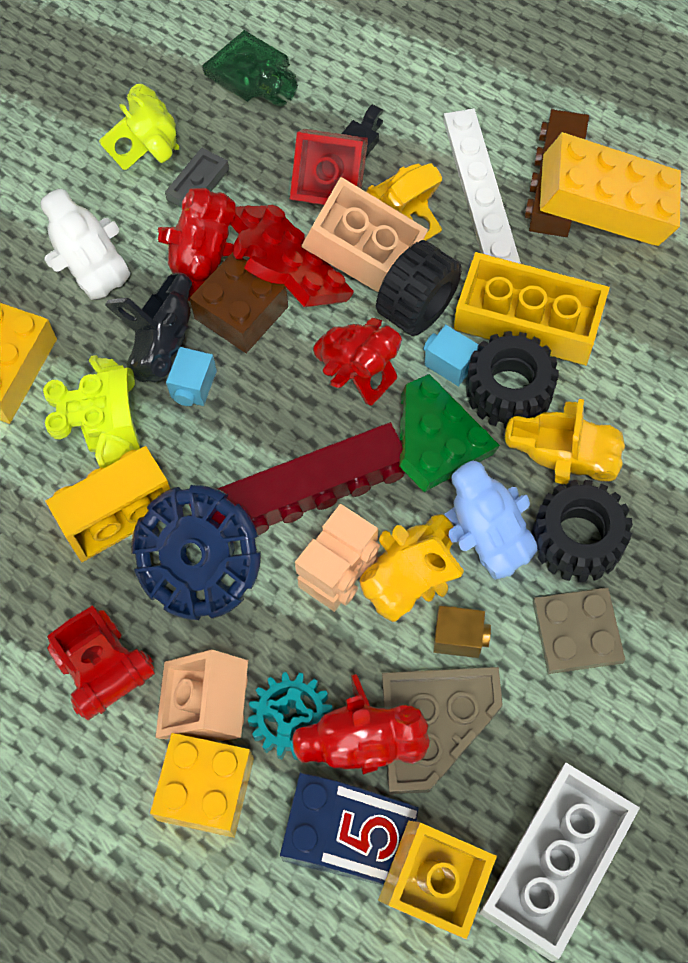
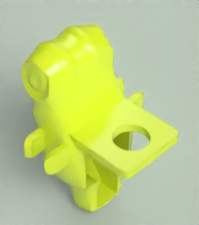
[99,84,179,170]

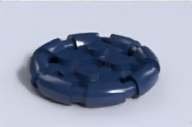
[131,485,261,620]

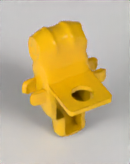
[505,399,625,484]
[359,514,464,622]

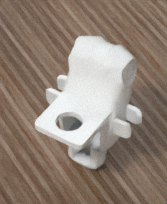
[40,189,130,300]

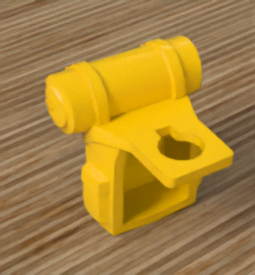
[366,163,442,241]

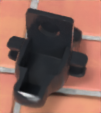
[105,272,192,382]

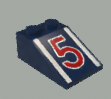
[280,773,419,886]

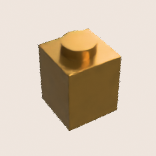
[433,605,491,658]

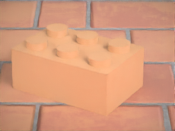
[301,177,428,292]

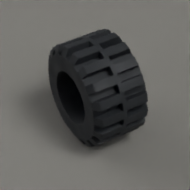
[376,240,462,336]
[466,331,559,429]
[532,479,633,582]

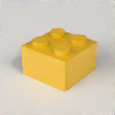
[150,733,254,838]
[378,820,497,939]

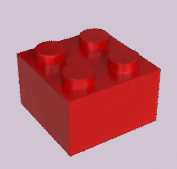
[290,129,368,205]

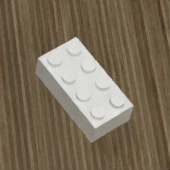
[479,763,640,962]

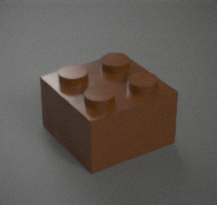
[189,252,289,354]

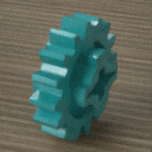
[247,672,333,760]

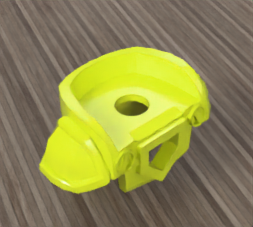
[43,355,140,468]

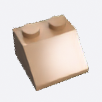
[155,649,248,742]

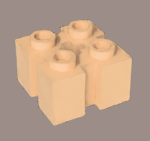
[295,504,380,612]

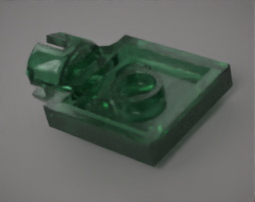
[202,30,298,106]

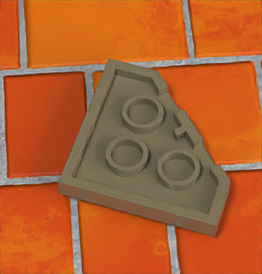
[382,667,503,794]

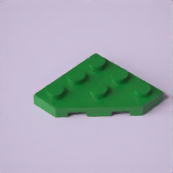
[400,374,500,492]

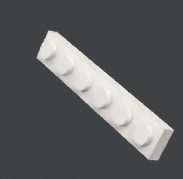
[443,108,521,264]

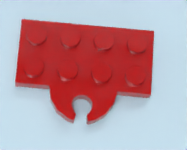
[230,205,354,307]

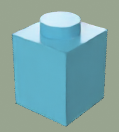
[423,325,479,387]
[166,347,217,406]

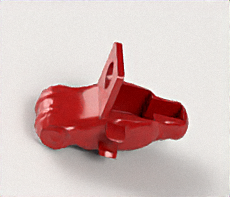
[157,188,236,301]
[313,318,402,406]
[292,674,430,775]

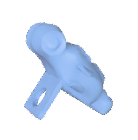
[445,460,537,580]

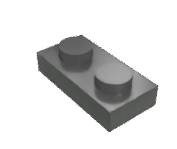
[165,147,229,208]

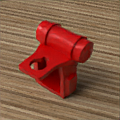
[47,605,155,721]

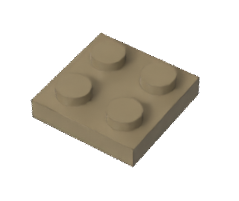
[533,588,625,674]

